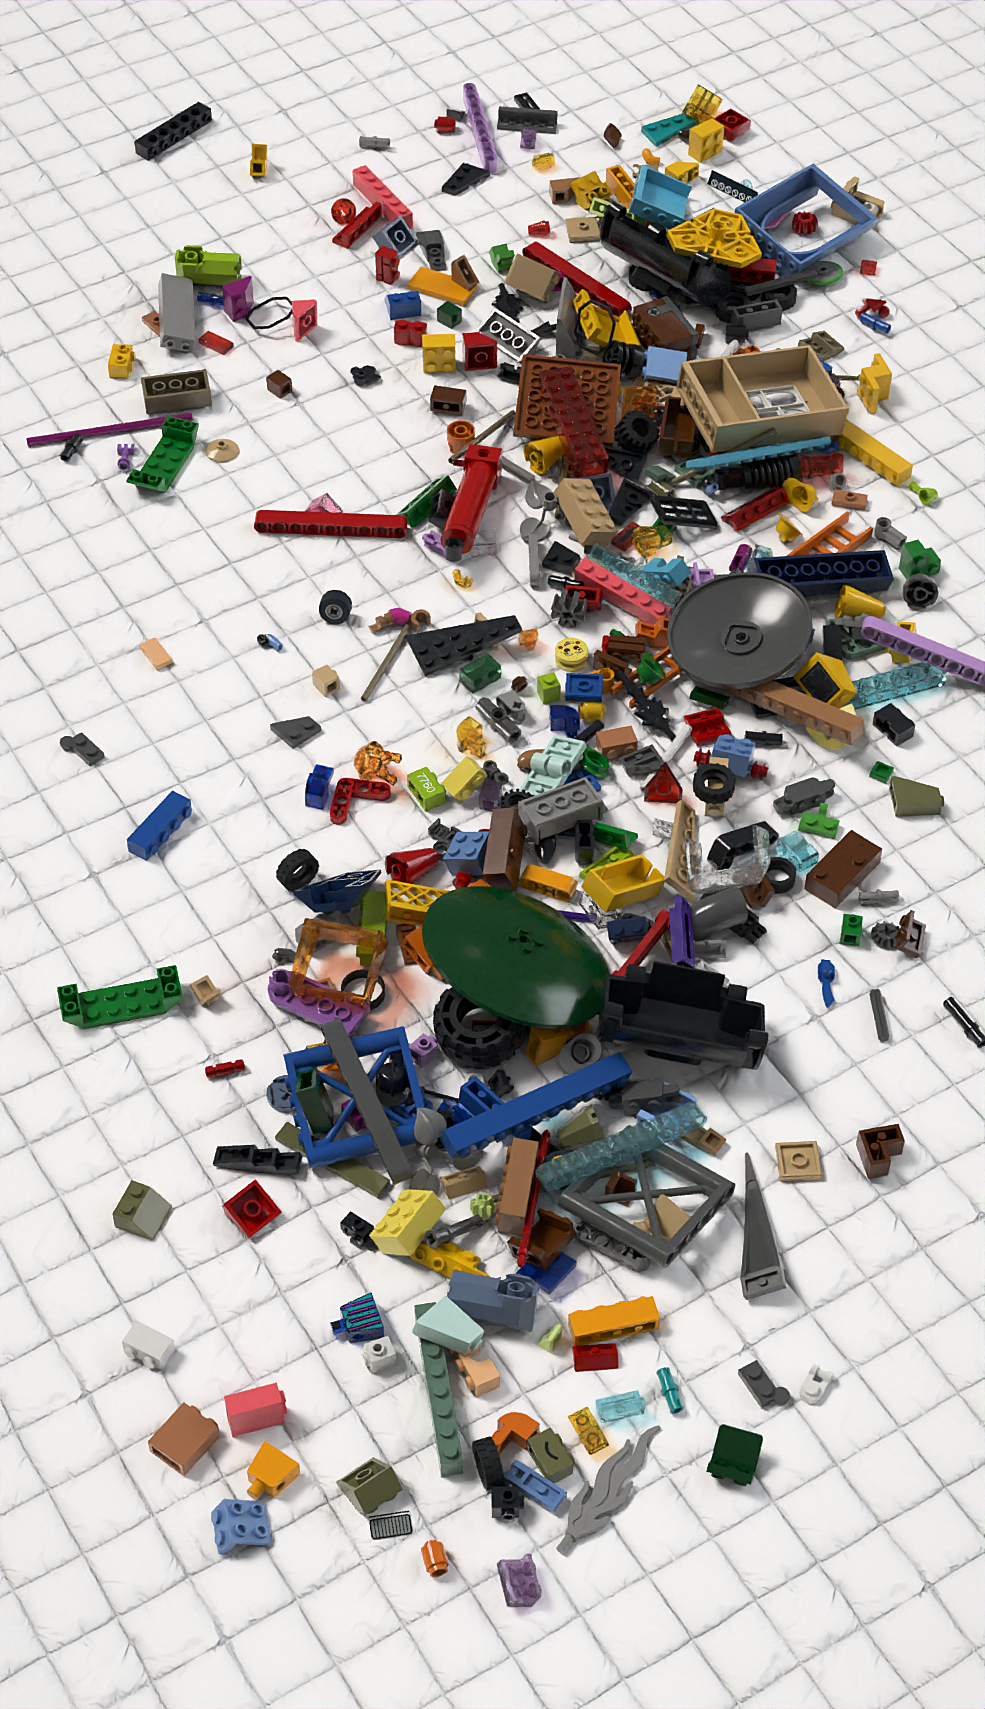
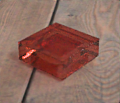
[859,260,877,276]

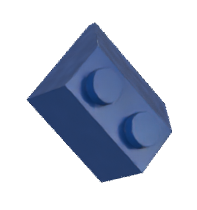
[384,291,422,320]

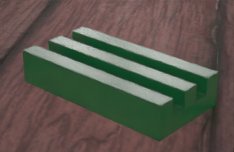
[689,686,730,710]

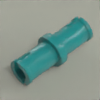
[656,1367,684,1414]

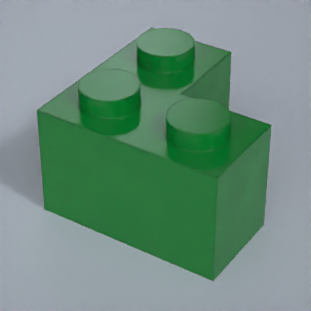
[898,539,941,580]

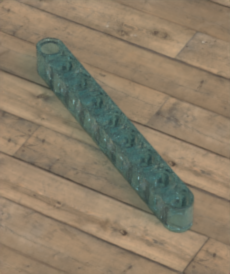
[535,1102,707,1192]

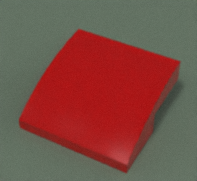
[683,708,731,746]

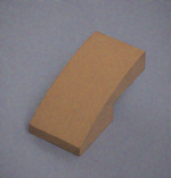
[678,1119,727,1155]

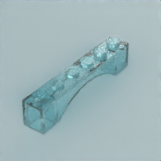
[587,543,682,608]

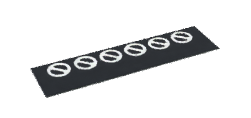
[707,170,759,203]

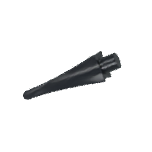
[531,321,557,337]

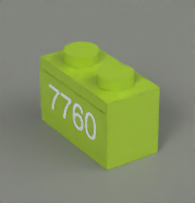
[407,766,446,812]

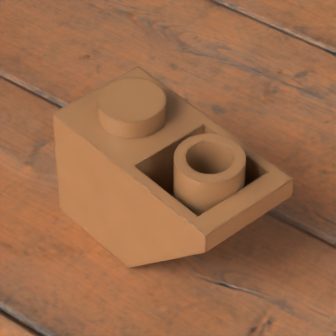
[549,177,579,204]

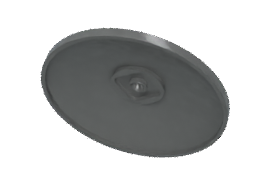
[667,572,813,689]

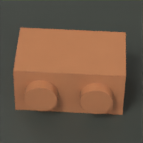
[595,725,638,759]

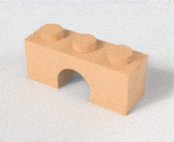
[446,1346,500,1397]

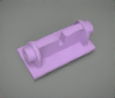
[422,530,445,557]

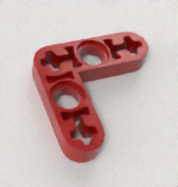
[330,778,391,825]

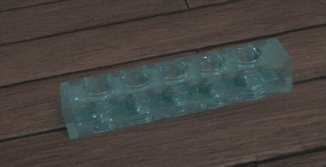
[843,662,947,710]

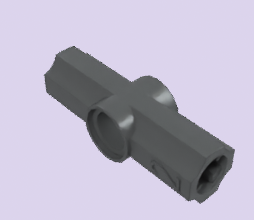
[475,697,522,743]

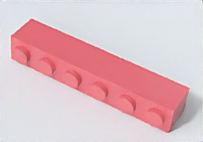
[352,165,413,229]
[575,557,672,625]

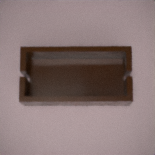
[658,396,696,458]

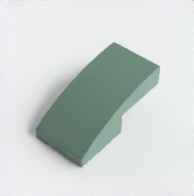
[644,466,676,483]

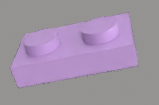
[689,562,714,591]

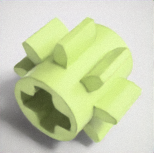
[470,1194,497,1220]

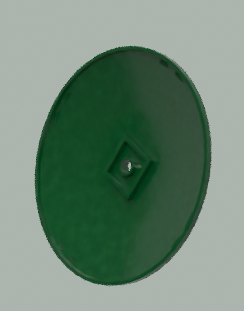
[422,886,610,1029]

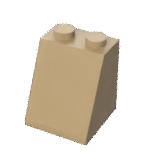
[504,253,560,303]

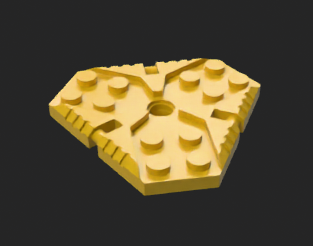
[667,208,762,268]

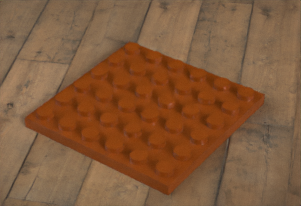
[513,354,621,447]

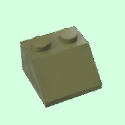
[112,1180,172,1241]
[336,1457,403,1515]

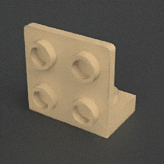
[633,1194,691,1240]

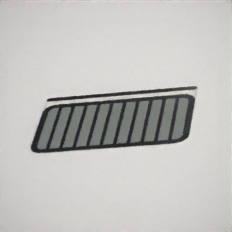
[368,1510,413,1540]

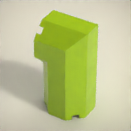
[175,245,242,286]

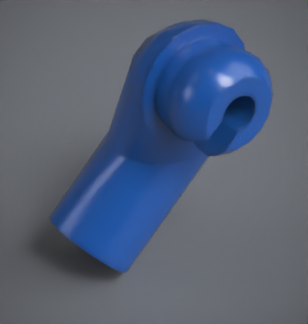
[815,440,839,454]

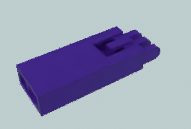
[669,895,695,968]

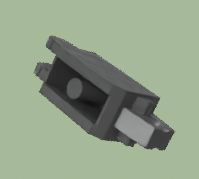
[773,777,836,815]
[608,1078,683,1115]

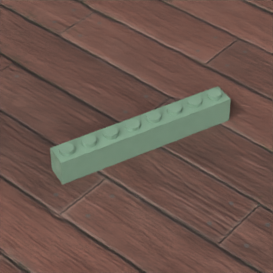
[414,1302,463,1477]

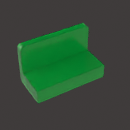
[594,822,638,850]

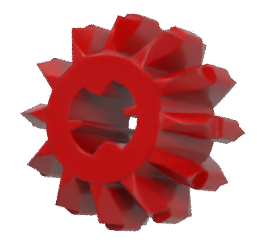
[791,211,818,236]

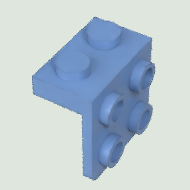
[211,1499,271,1555]

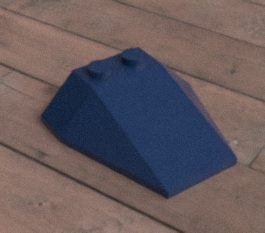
[293,869,382,915]

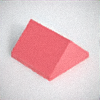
[292,299,318,342]

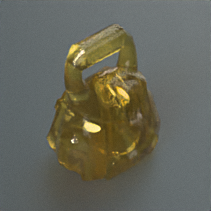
[631,526,673,557]

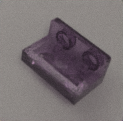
[497,1554,542,1607]

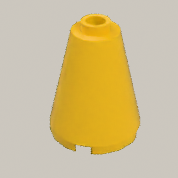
[523,435,571,475]
[835,585,886,619]

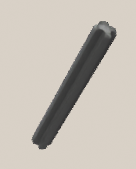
[744,269,817,296]

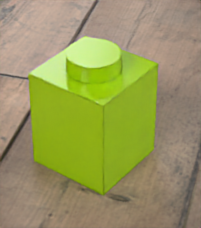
[537,672,561,704]

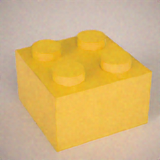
[688,118,724,163]
[422,334,456,373]

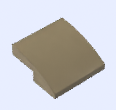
[798,330,845,361]

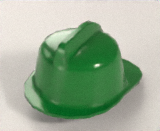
[637,653,664,685]

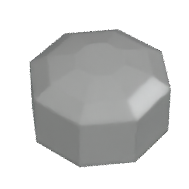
[829,472,847,490]

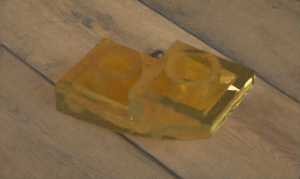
[567,1406,609,1456]

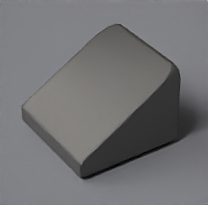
[446,108,466,121]

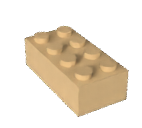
[554,478,618,546]

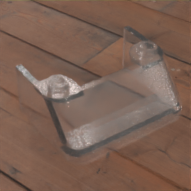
[685,825,771,895]

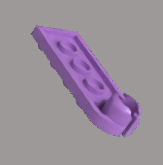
[267,969,370,1038]

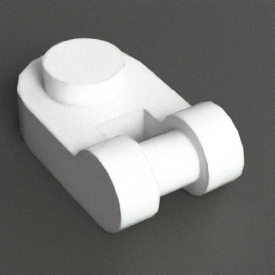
[799,1363,834,1404]

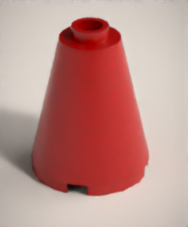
[385,848,440,884]

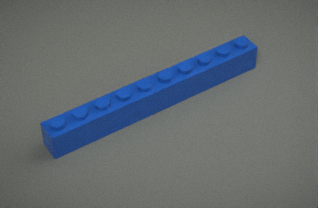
[440,1052,632,1160]

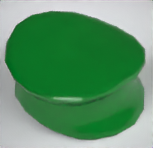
[579,748,610,779]

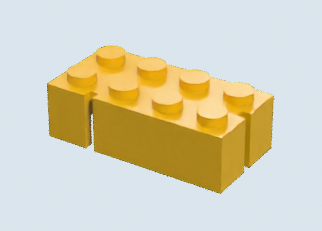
[581,854,665,913]

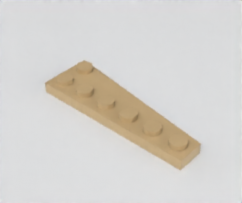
[664,800,696,902]

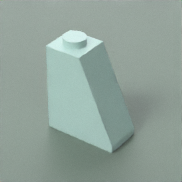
[412,1295,484,1355]

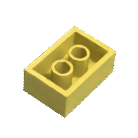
[369,1189,446,1256]

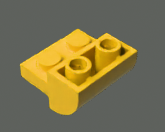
[570,170,613,209]

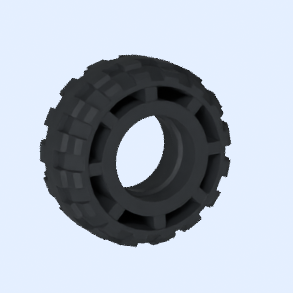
[433,987,527,1069]

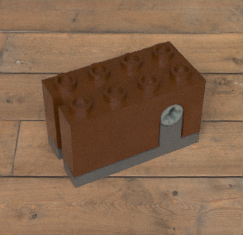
[632,296,698,361]

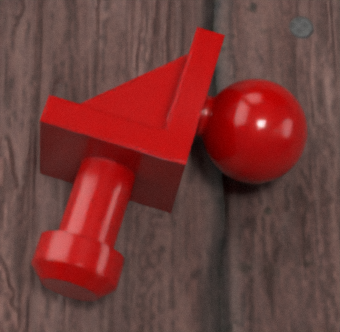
[855,298,890,318]

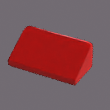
[572,1343,619,1372]

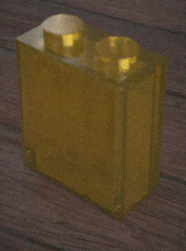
[682,84,723,124]

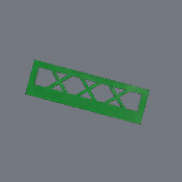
[396,475,457,528]

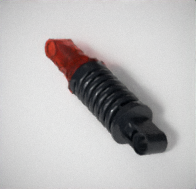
[714,452,844,493]

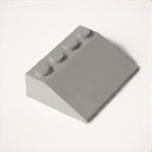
[556,277,583,359]

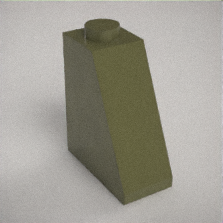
[889,776,944,817]

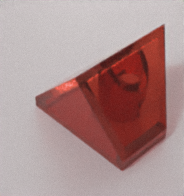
[644,761,683,804]

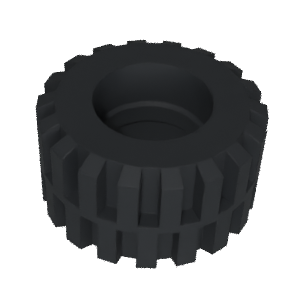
[614,410,660,454]

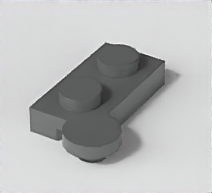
[59,732,105,766]
[737,1360,790,1409]

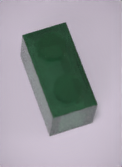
[459,653,501,694]

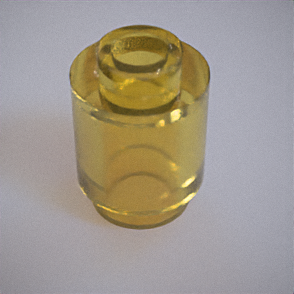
[532,153,555,170]

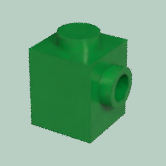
[840,913,863,946]

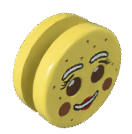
[555,638,588,671]

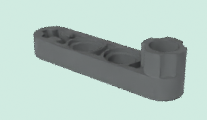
[573,1221,650,1273]

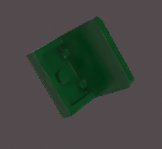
[706,1424,764,1486]

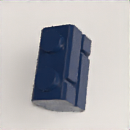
[607,916,650,944]

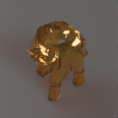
[354,741,402,786]

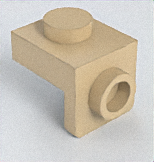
[189,975,221,1006]

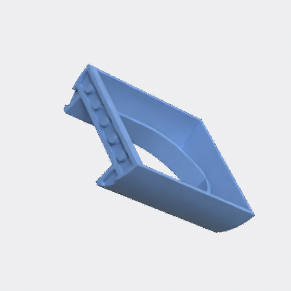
[734,163,878,277]

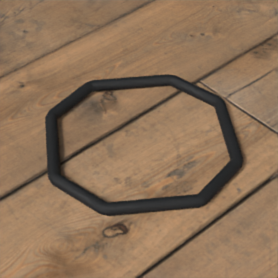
[246,296,292,330]
[574,300,616,355]

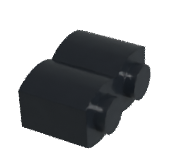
[574,820,595,864]

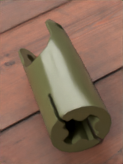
[639,479,676,497]

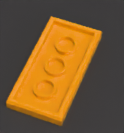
[407,266,477,306]

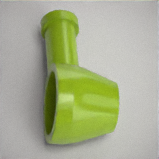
[908,481,938,505]

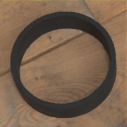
[341,969,385,1010]

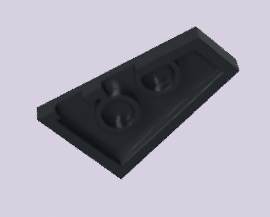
[594,444,647,484]
[608,478,654,526]

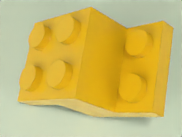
[857,353,892,414]

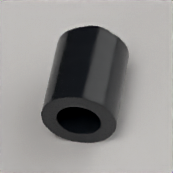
[725,326,749,343]

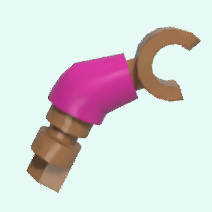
[368,608,431,633]

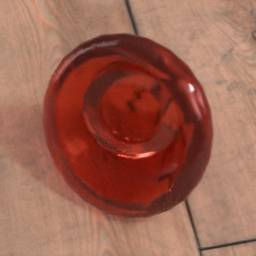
[331,198,356,225]

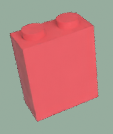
[224,1382,287,1437]

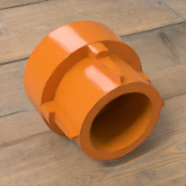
[447,420,475,454]

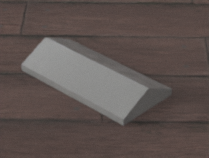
[474,308,541,363]

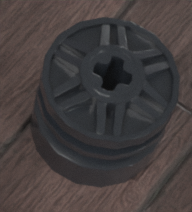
[603,340,644,379]

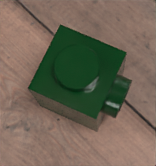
[437,301,462,329]

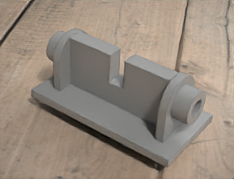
[693,939,726,960]

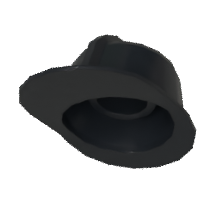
[376,1059,409,1107]

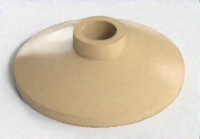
[205,438,239,463]

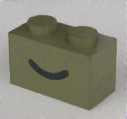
[527,1427,575,1484]

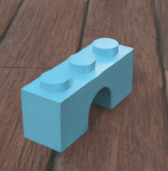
[640,558,692,586]

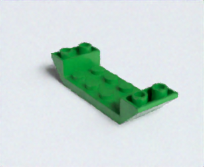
[126,416,199,492]
[57,965,183,1029]

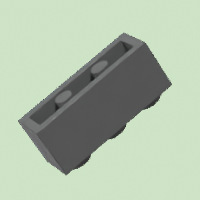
[730,299,783,330]

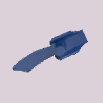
[817,959,835,1008]

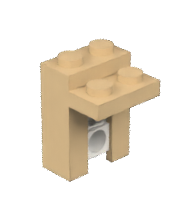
[830,176,885,225]

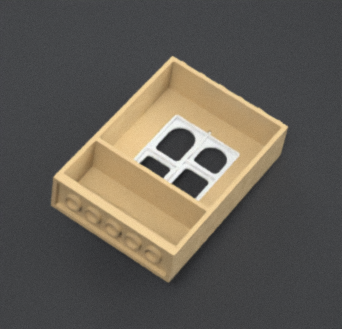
[676,345,849,453]

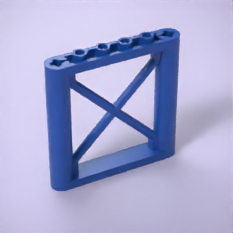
[283,1026,425,1169]

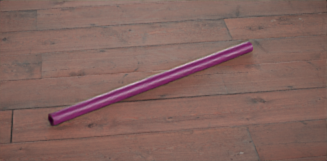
[26,413,193,446]

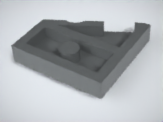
[270,716,321,749]

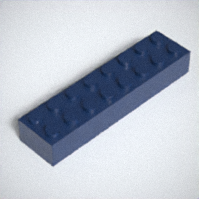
[748,550,894,596]

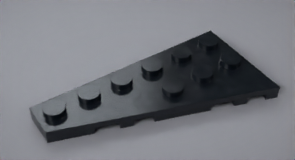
[405,615,523,676]

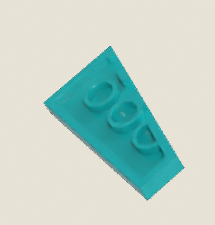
[641,110,700,147]

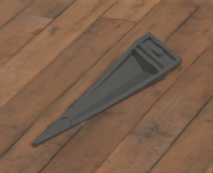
[740,1152,787,1300]

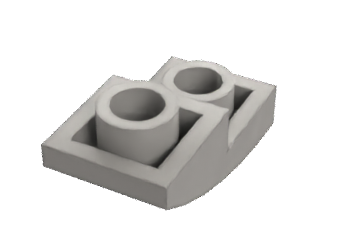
[835,613,871,627]

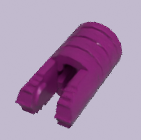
[729,544,753,573]

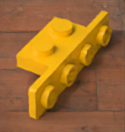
[410,1241,490,1278]

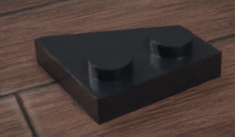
[541,541,581,571]

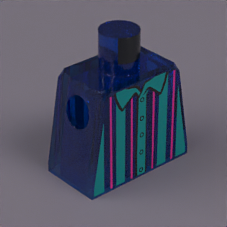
[330,1292,384,1343]

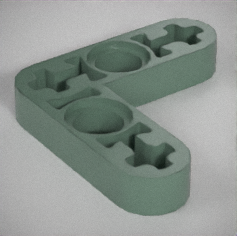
[826,619,887,660]

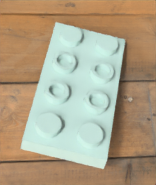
[519,735,587,796]

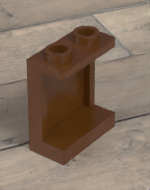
[507,1208,576,1270]

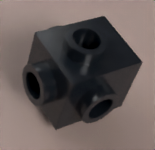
[491,1484,524,1520]

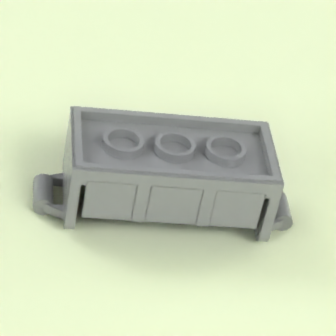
[518,777,608,845]

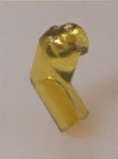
[452,569,473,589]

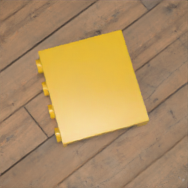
[573,289,641,347]

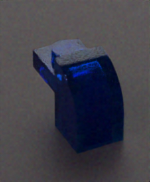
[549,705,580,738]
[305,764,334,810]

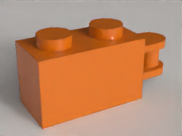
[402,925,444,980]

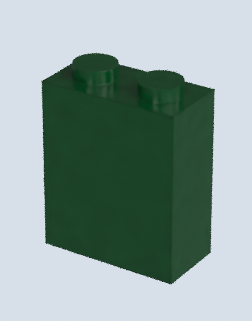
[296,1067,334,1135]

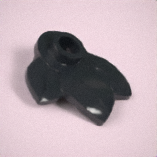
[350,365,381,385]

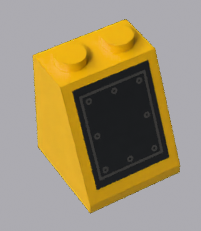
[793,652,857,709]

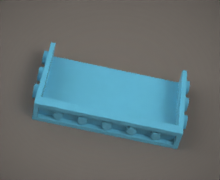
[629,165,693,229]

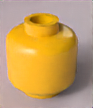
[578,702,606,723]

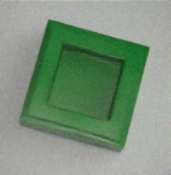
[869,761,894,784]

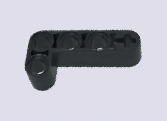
[707,821,779,873]

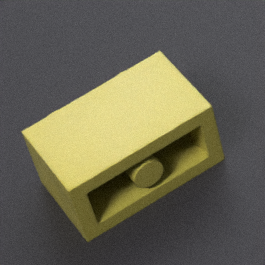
[442,756,488,802]

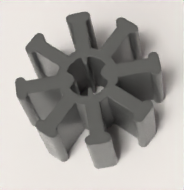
[550,590,588,628]

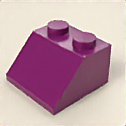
[222,276,254,322]

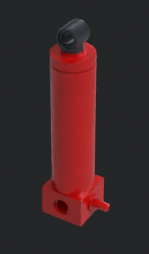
[440,444,503,562]

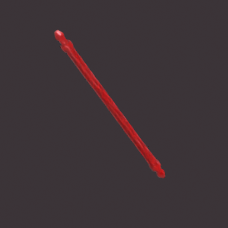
[517,1129,551,1268]

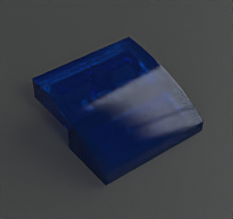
[516,1252,577,1295]

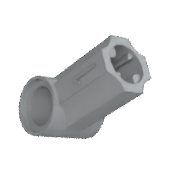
[873,517,907,549]

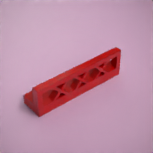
[332,202,382,249]
[721,487,790,531]

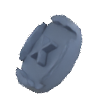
[266,1075,296,1113]

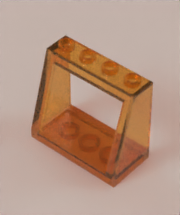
[288,918,388,1006]

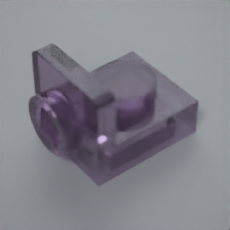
[520,128,537,149]

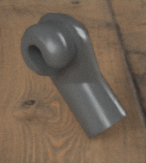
[272,948,303,965]

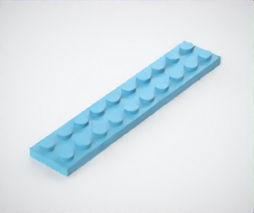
[686,437,831,470]

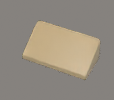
[440,1166,488,1199]

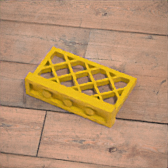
[384,879,449,926]

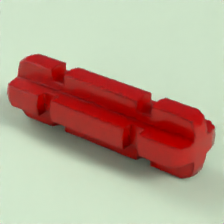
[205,1059,245,1078]

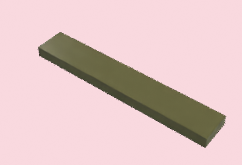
[275,1122,390,1198]

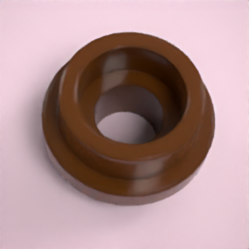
[511,676,528,693]

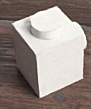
[361,1336,397,1373]

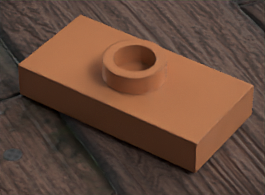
[141,310,160,337]
[831,489,868,510]

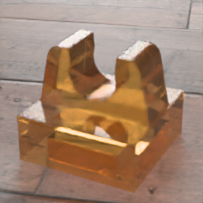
[518,628,539,651]

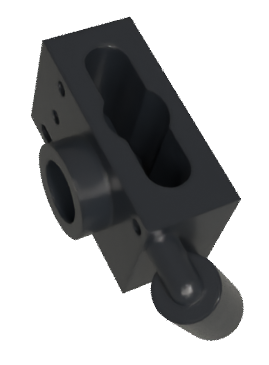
[340,1211,375,1249]

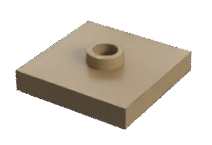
[565,217,600,242]

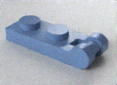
[504,1460,567,1513]

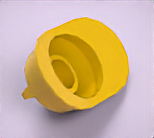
[782,478,819,512]
[775,513,803,542]

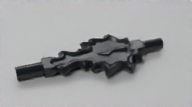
[491,283,523,323]
[616,670,676,742]

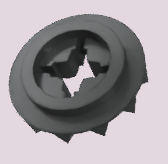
[871,920,900,948]

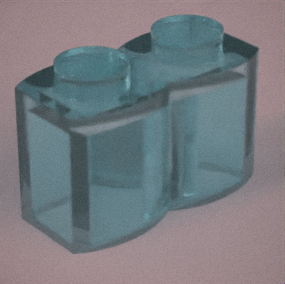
[776,830,819,873]

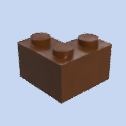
[856,1124,905,1179]

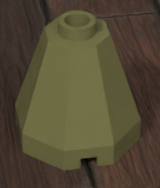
[555,1104,608,1151]

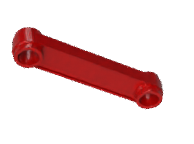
[612,909,670,977]

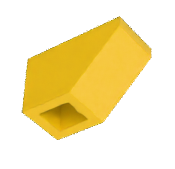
[665,162,699,183]

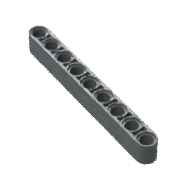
[320,1018,414,1185]

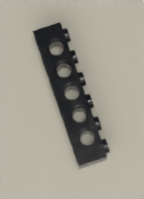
[134,101,212,161]

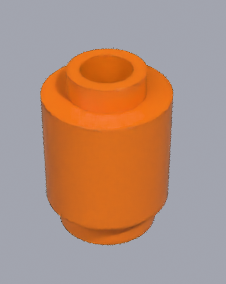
[421,1540,449,1577]

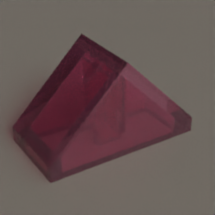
[305,493,343,513]

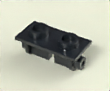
[497,362,521,383]

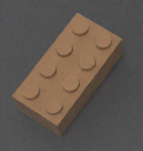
[494,1138,539,1236]

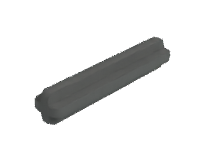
[869,989,890,1041]

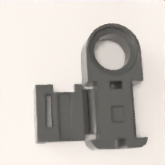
[428,818,463,860]

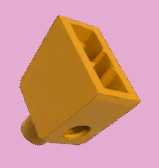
[525,1027,574,1066]
[246,1441,300,1500]

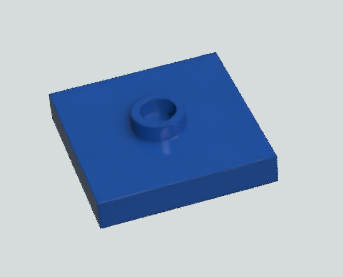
[565,673,603,702]

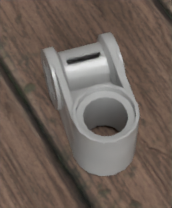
[496,690,525,724]

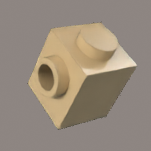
[312,664,340,697]

